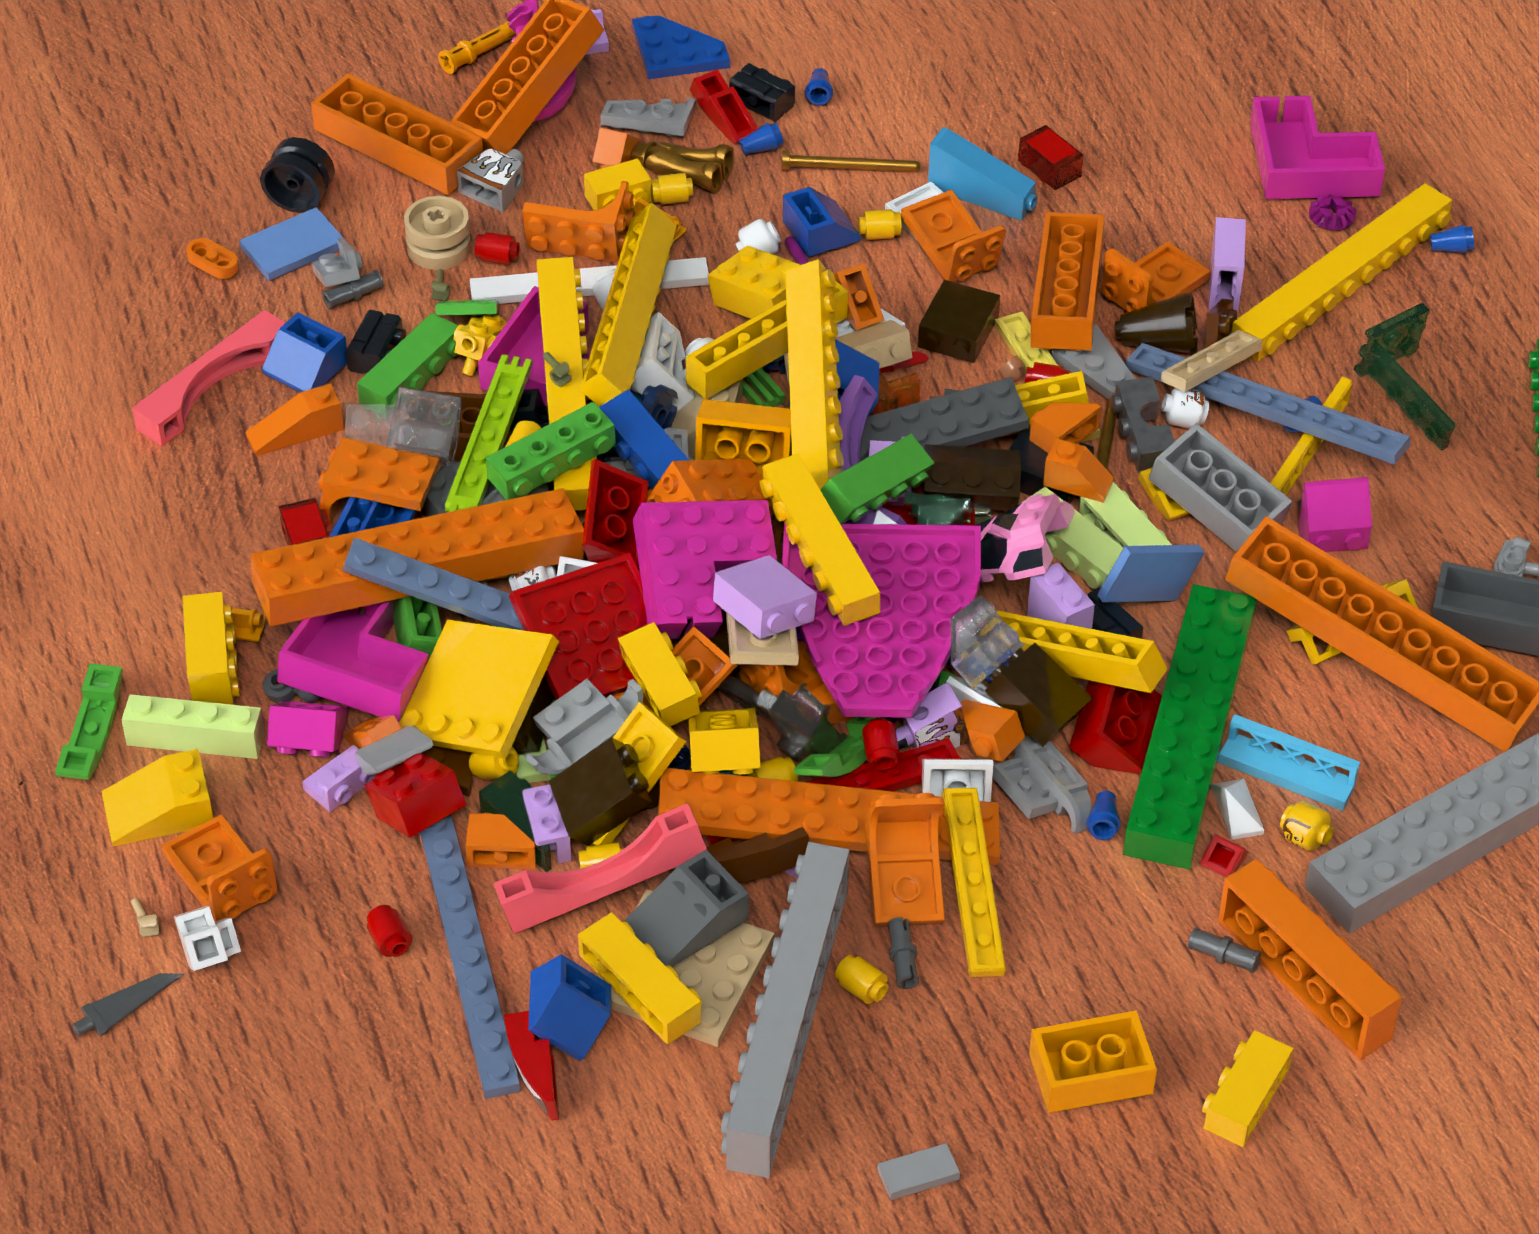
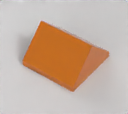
[672,626,737,706]

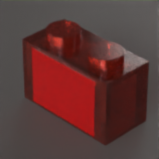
[1018,125,1083,190]
[278,498,332,546]

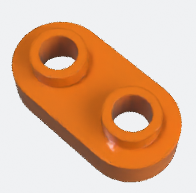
[186,238,239,279]

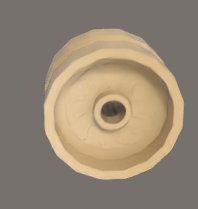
[404,196,471,270]

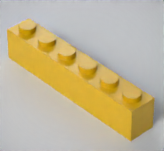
[686,280,848,399]
[760,453,880,626]
[979,610,1168,693]

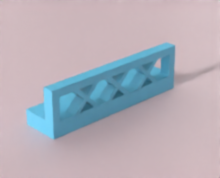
[1218,714,1361,811]

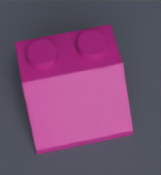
[1297,477,1372,552]
[267,701,349,757]

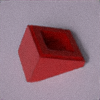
[1199,834,1248,877]

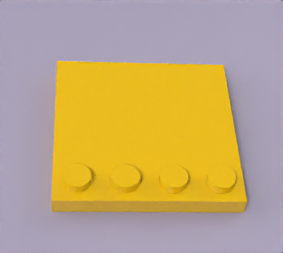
[399,620,559,758]

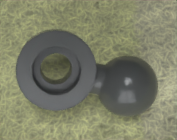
[263,669,321,703]

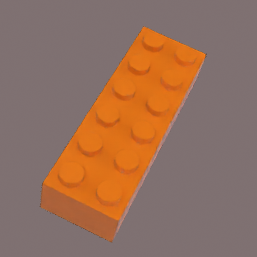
[450,0,605,154]
[311,73,483,195]
[1031,212,1105,351]
[1218,859,1402,1060]

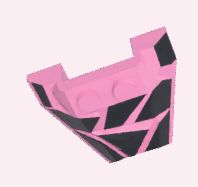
[974,494,1075,582]

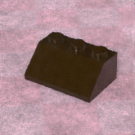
[921,444,1021,511]

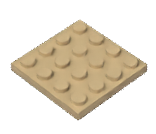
[598,889,774,1047]

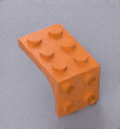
[522,181,635,262]
[900,189,1006,282]
[1101,241,1211,312]
[318,437,439,523]
[646,458,774,514]
[739,641,824,709]
[865,793,945,926]
[161,814,278,921]

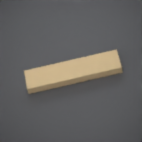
[1161,330,1262,392]

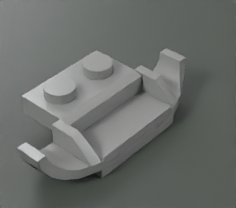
[525,679,643,775]
[992,734,1091,834]

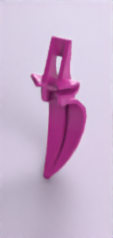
[507,0,577,121]

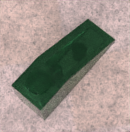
[479,770,552,872]

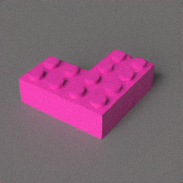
[1250,96,1385,199]
[478,286,593,406]
[633,500,777,639]
[277,600,429,723]

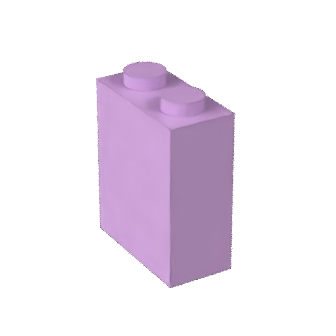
[1208,217,1246,312]
[713,555,817,639]
[1027,562,1095,629]

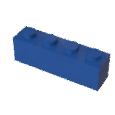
[599,389,689,490]

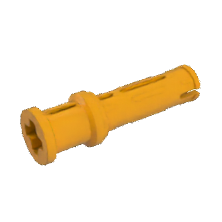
[438,21,516,74]

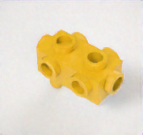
[454,314,507,377]

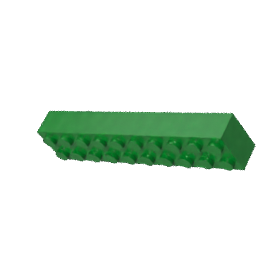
[1123,584,1257,870]

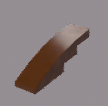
[668,827,810,883]

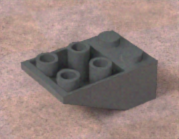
[624,850,749,967]

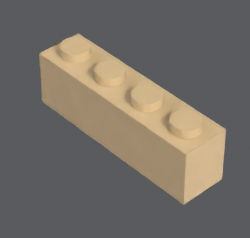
[784,320,912,383]

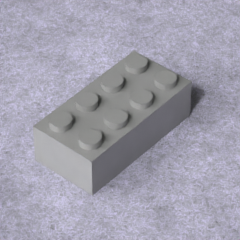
[1149,423,1293,552]

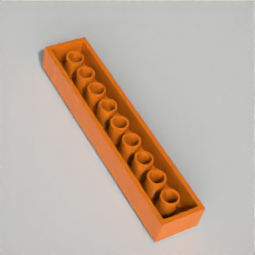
[251,488,584,627]
[1225,516,1539,752]

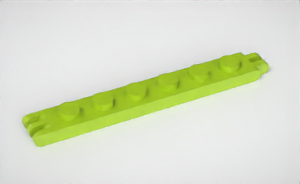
[445,354,533,512]

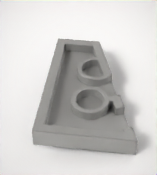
[600,98,696,137]
[1052,324,1136,398]

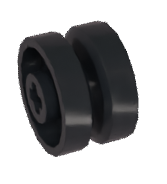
[260,137,335,213]

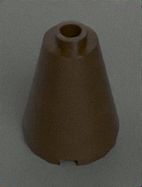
[1115,292,1198,353]

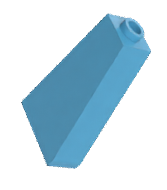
[928,127,1038,221]

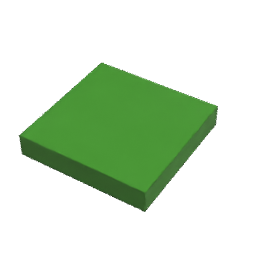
[435,300,499,315]

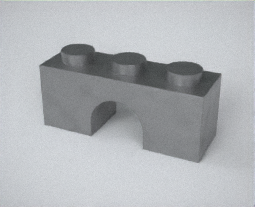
[1111,376,1175,473]

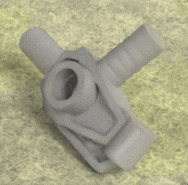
[1493,536,1539,577]

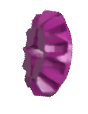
[1309,194,1356,230]

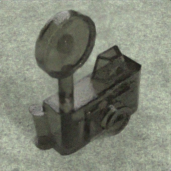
[717,675,848,763]

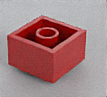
[364,753,466,838]

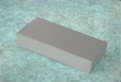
[877,1143,960,1200]

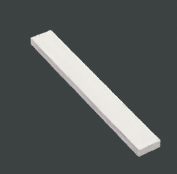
[470,257,709,304]

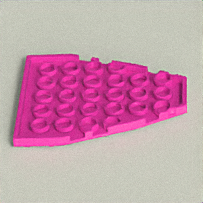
[782,523,981,718]

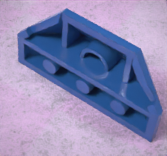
[330,497,417,537]

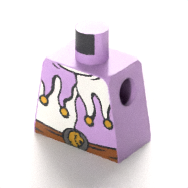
[896,682,969,750]

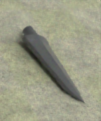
[71,973,184,1037]

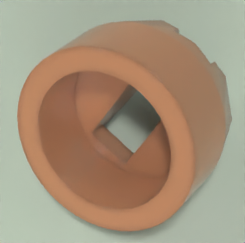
[998,355,1025,382]

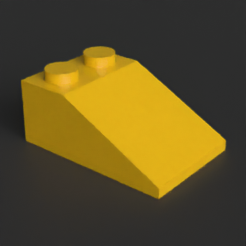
[101,749,213,847]

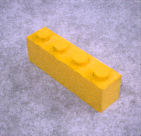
[578,912,702,1045]

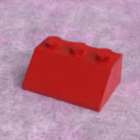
[582,459,648,567]
[1069,680,1162,774]

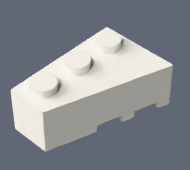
[631,312,695,412]

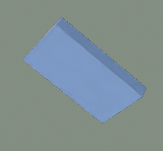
[239,207,343,281]
[1097,545,1205,602]

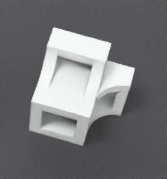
[174,905,241,971]

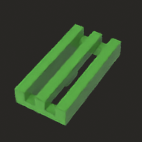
[743,368,785,407]

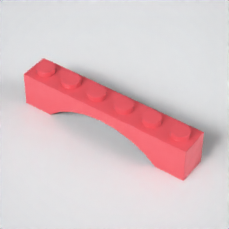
[132,310,286,446]
[494,803,707,934]

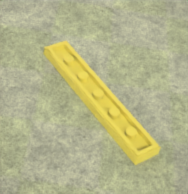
[995,311,1100,443]

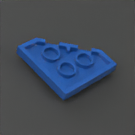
[632,15,730,79]

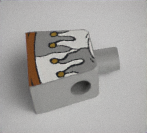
[457,148,524,212]

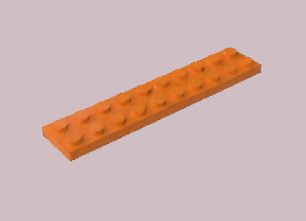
[657,768,1000,865]

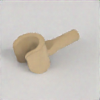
[131,898,159,937]

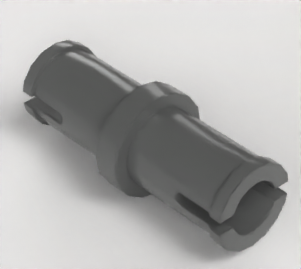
[322,270,384,309]
[888,917,919,989]
[1188,927,1262,973]

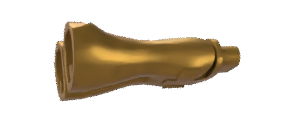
[631,141,734,193]

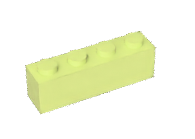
[1079,482,1172,548]
[1018,487,1123,589]
[121,694,265,759]

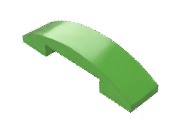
[55,663,123,780]
[794,717,880,777]

